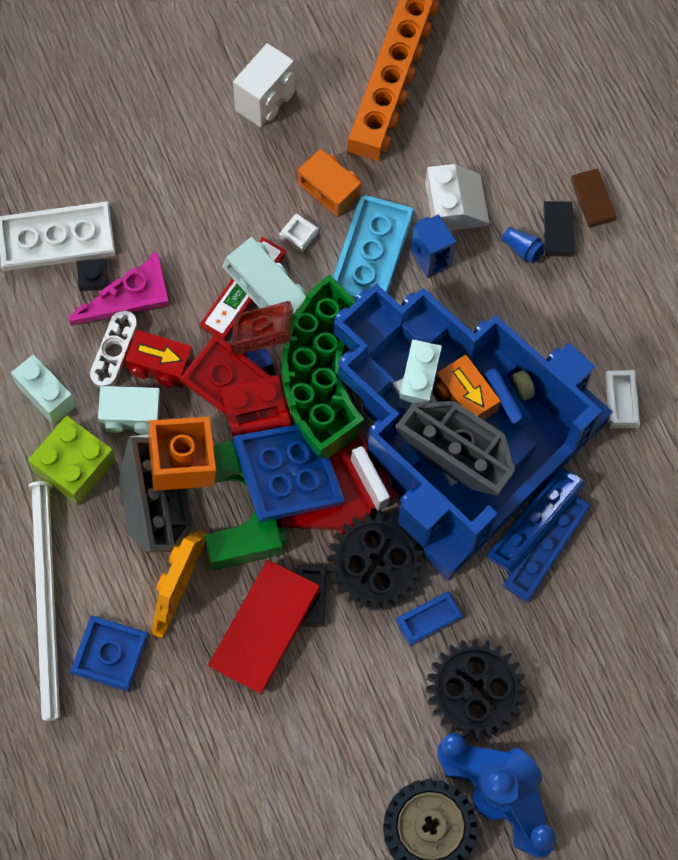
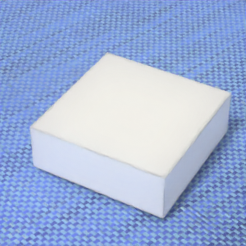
[279,213,319,253]

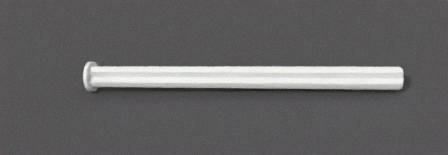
[28,481,60,721]

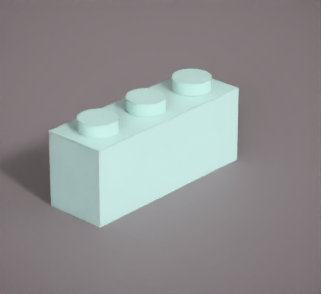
[222,236,307,330]

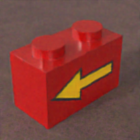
[125,330,194,388]

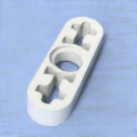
[90,311,138,390]

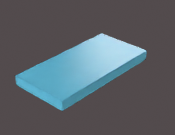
[333,194,415,299]

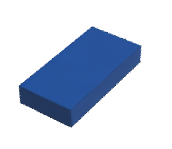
[485,368,532,426]
[395,590,464,647]

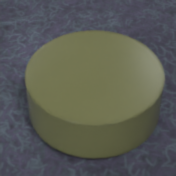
[510,370,535,402]

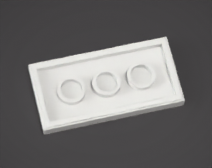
[0,201,116,272]

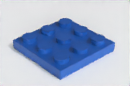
[232,425,345,523]

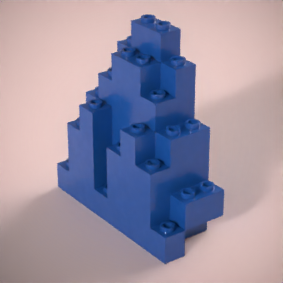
[334,283,613,581]

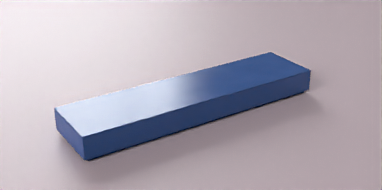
[487,467,585,574]
[503,496,591,603]

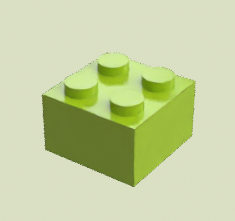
[28,415,116,505]

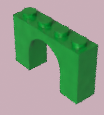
[204,440,287,571]

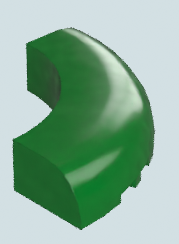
[282,275,365,460]

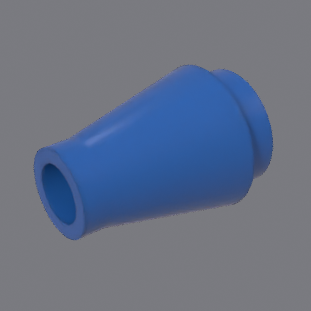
[502,227,545,264]

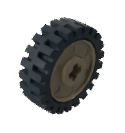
[383,779,478,860]

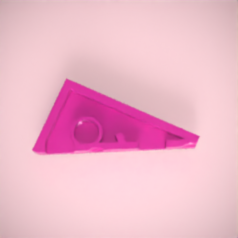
[68,252,169,326]

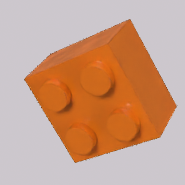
[148,416,216,491]

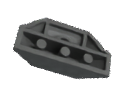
[395,401,515,496]
[119,437,192,552]

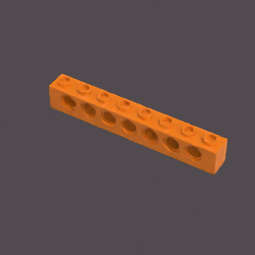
[348,0,440,161]

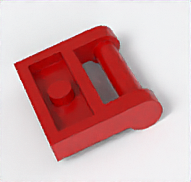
[220,375,291,440]

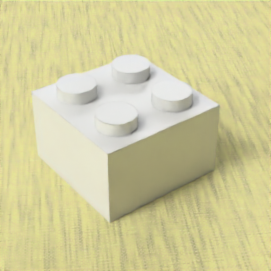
[233,43,295,127]

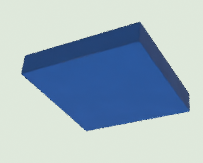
[70,615,149,693]

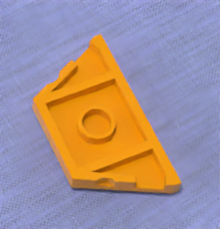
[151,530,208,639]

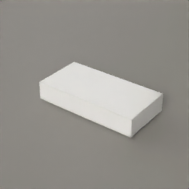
[605,370,640,429]
[351,446,390,511]

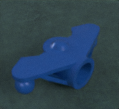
[437,733,556,858]

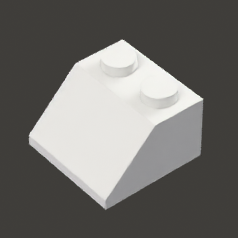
[425,164,490,231]

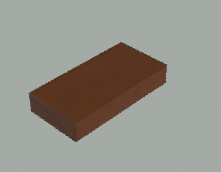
[570,168,617,228]

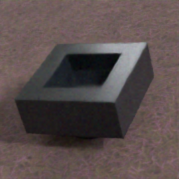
[77,259,108,291]

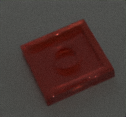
[231,301,293,356]

